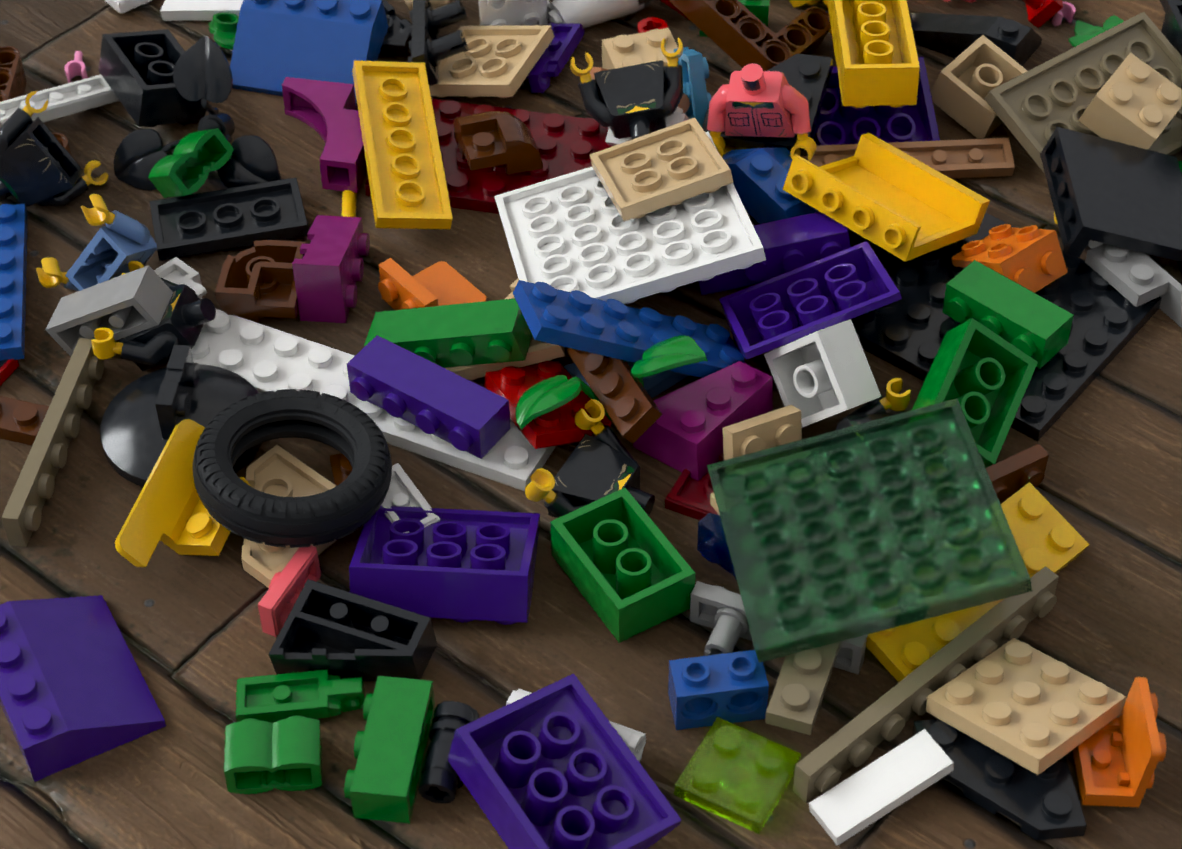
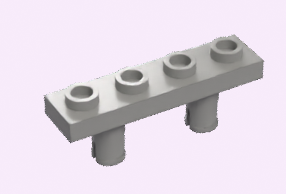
[690,581,868,675]

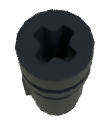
[418,701,480,804]

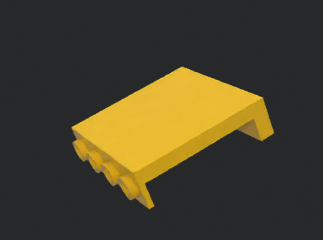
[782,133,990,262]

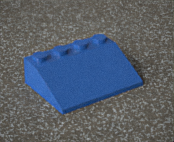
[230,0,389,108]

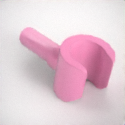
[1051,2,1076,26]
[64,51,88,83]

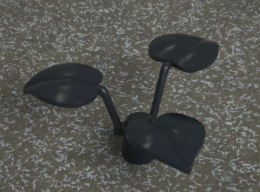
[114,36,283,191]

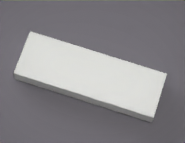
[809,729,954,846]

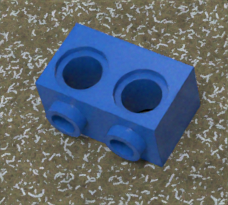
[668,649,769,730]

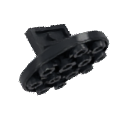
[100,345,262,488]

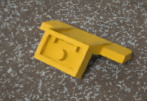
[115,419,251,567]

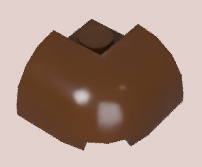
[454,111,543,175]
[215,240,307,324]

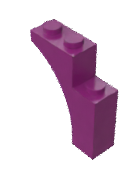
[282,77,367,193]

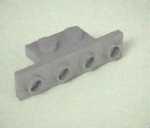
[1085,240,1182,328]

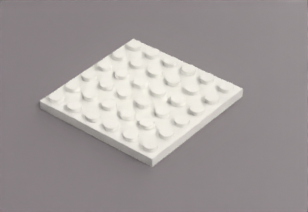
[494,131,766,304]

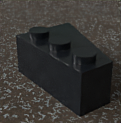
[268,579,437,681]

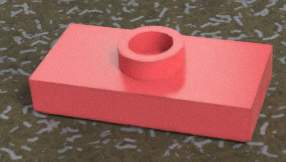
[257,545,321,637]

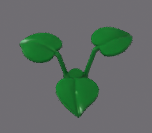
[516,335,708,430]

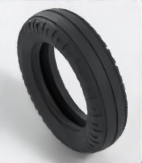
[193,389,392,548]

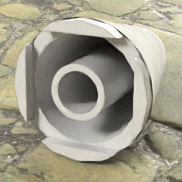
[547,0,644,28]

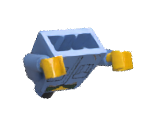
[36,194,157,291]

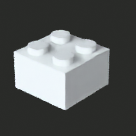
[764,319,881,427]

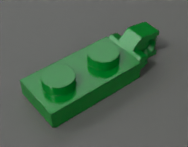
[236,670,365,723]

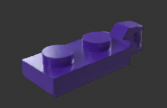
[526,23,584,93]

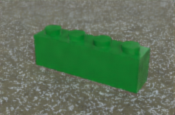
[364,298,532,368]

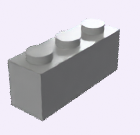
[45,265,173,356]

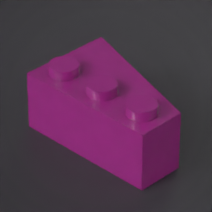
[292,215,370,323]
[633,361,773,481]

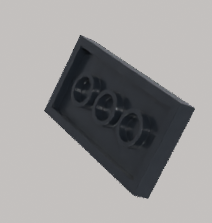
[149,177,308,261]

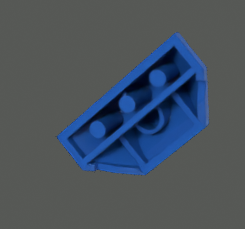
[722,147,819,224]

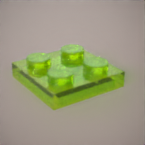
[674,717,801,834]

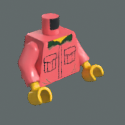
[707,63,817,161]

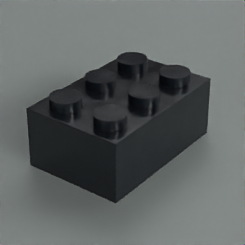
[98,29,206,128]

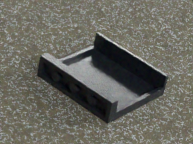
[1040,127,1182,274]

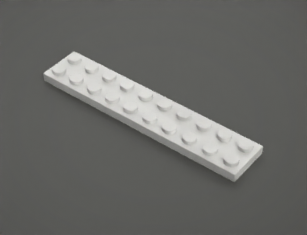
[191,309,556,491]

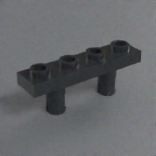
[408,0,468,86]

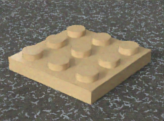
[429,25,554,98]
[589,117,733,221]
[926,638,1126,775]

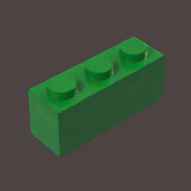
[942,260,1074,369]
[344,675,435,824]

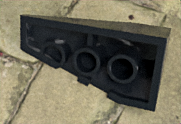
[909,12,1042,66]

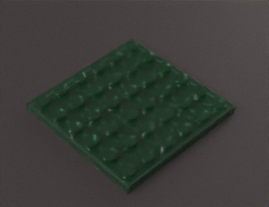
[707,398,1032,663]

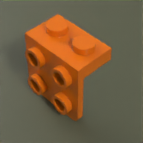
[951,224,1068,293]
[378,258,487,310]
[1073,677,1166,808]

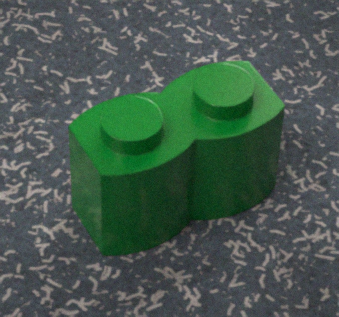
[148,128,234,198]
[224,716,322,794]

